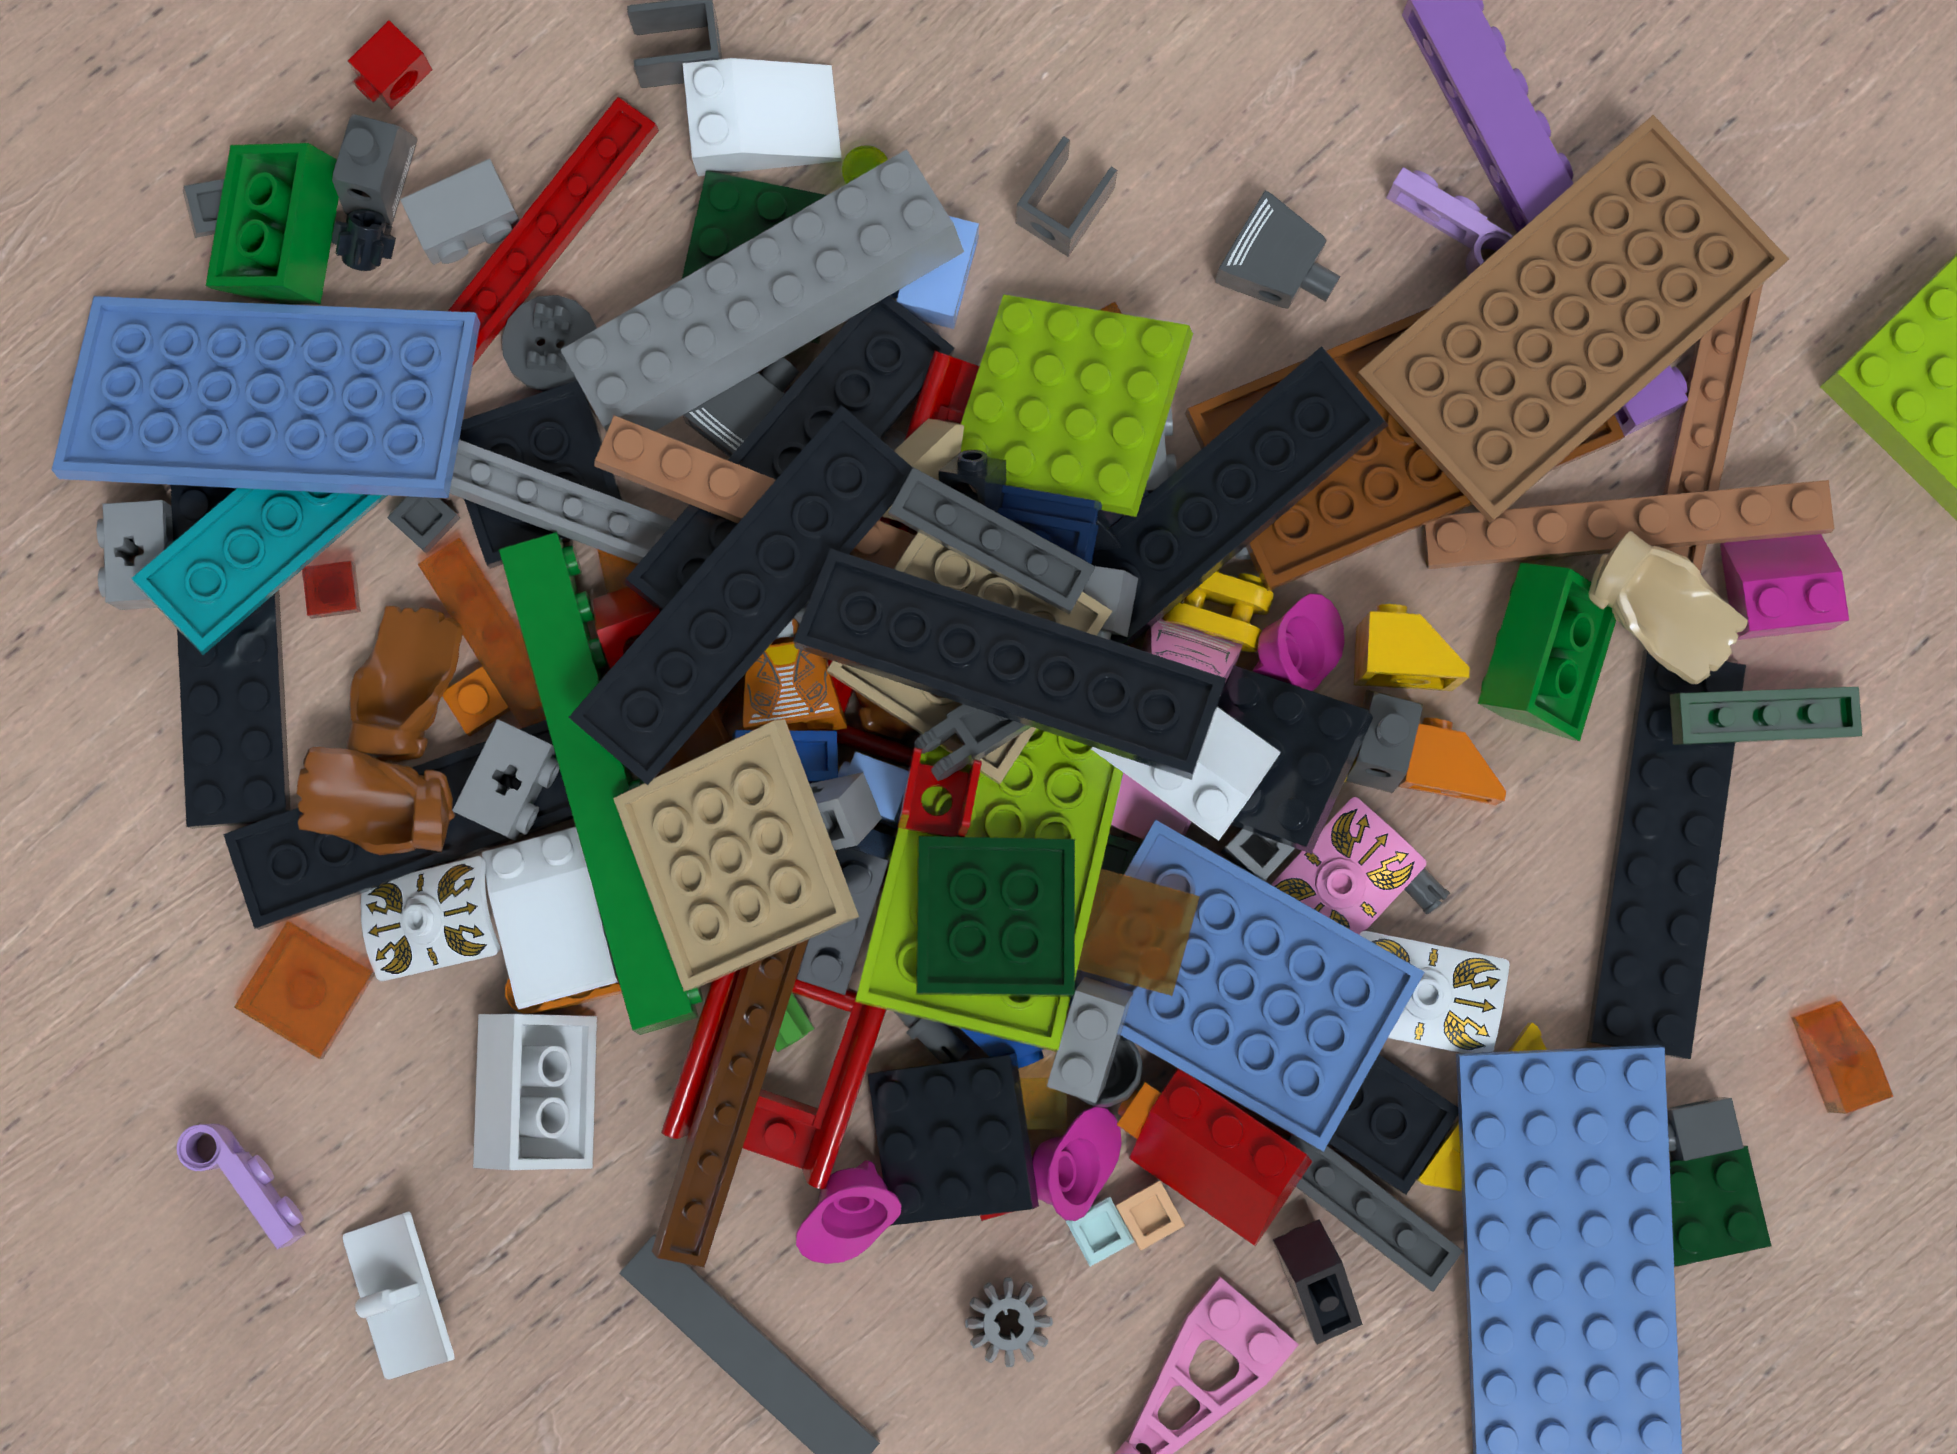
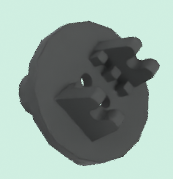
[502,295,597,392]

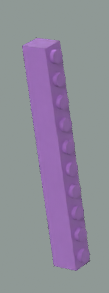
[1402,0,1688,436]

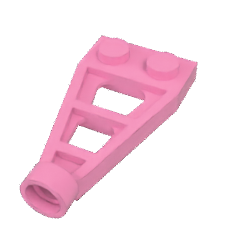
[1115,1276,1299,1454]

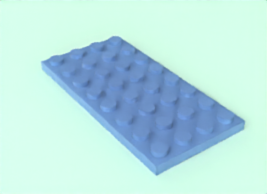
[52,296,480,498]
[1456,1045,1682,1454]

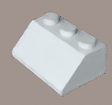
[1091,707,1281,841]
[473,1014,597,1170]

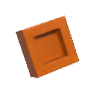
[442,666,512,736]
[1117,1082,1161,1139]

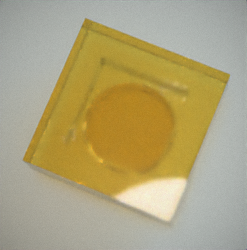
[1020,1077,1067,1129]

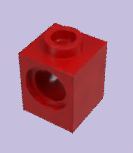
[347,20,433,110]

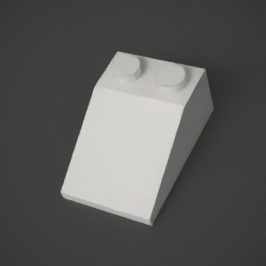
[683,58,842,176]
[482,827,618,1010]

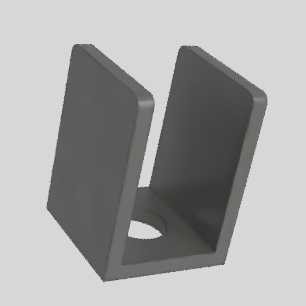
[627,0,722,88]
[1016,136,1118,257]

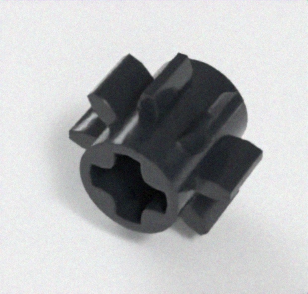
[331,209,396,271]

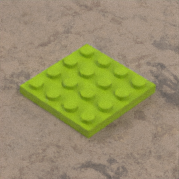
[961,294,1193,517]

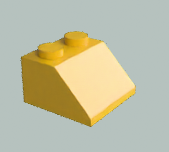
[1354,604,1470,691]

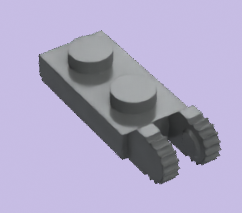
[914,704,1031,781]

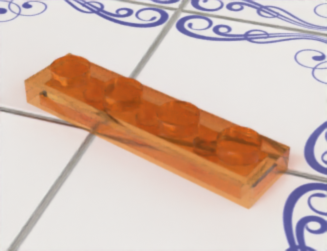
[418,538,546,728]

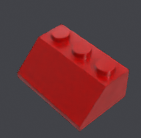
[1129,1068,1313,1247]

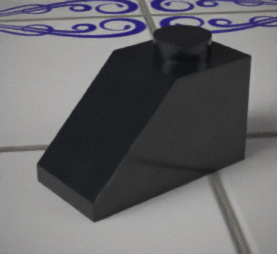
[1273,1219,1363,1345]

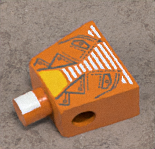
[743,619,847,731]

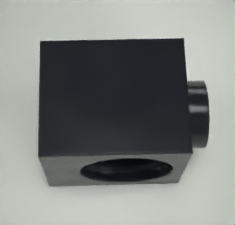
[938,450,1006,513]

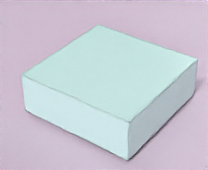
[1065,1196,1134,1266]

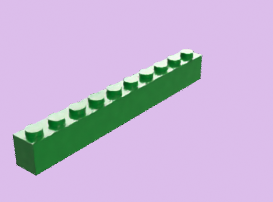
[499,532,703,1035]

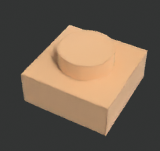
[1115,1180,1185,1251]

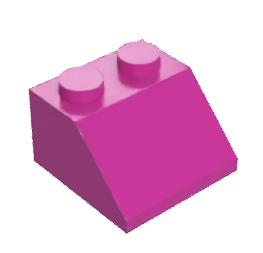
[1720,534,1849,640]

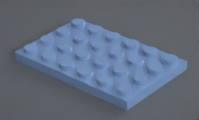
[1069,820,1425,1152]

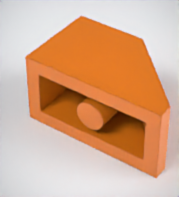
[1398,717,1506,806]

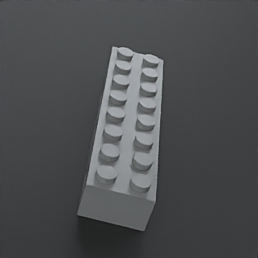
[561,149,964,432]

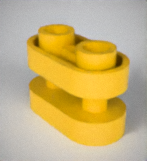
[1163,570,1274,652]

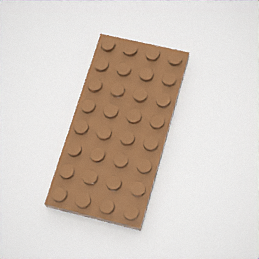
[1356,115,1789,523]

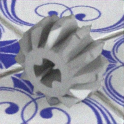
[965,1277,1053,1367]

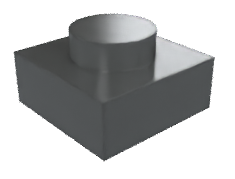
[183,179,224,238]
[387,496,460,554]

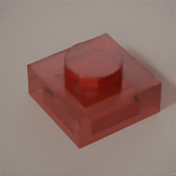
[302,561,361,619]

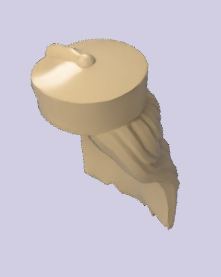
[1588,531,1748,684]

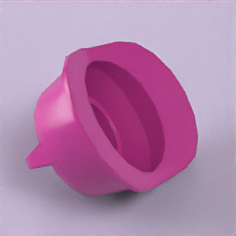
[1253,594,1345,691]
[1032,1106,1122,1221]
[796,1160,901,1264]

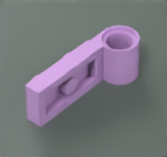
[1386,167,1513,275]
[177,1124,306,1249]

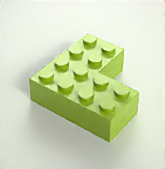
[1820,253,1957,521]

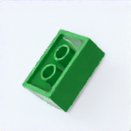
[205,143,339,304]
[1478,563,1616,741]

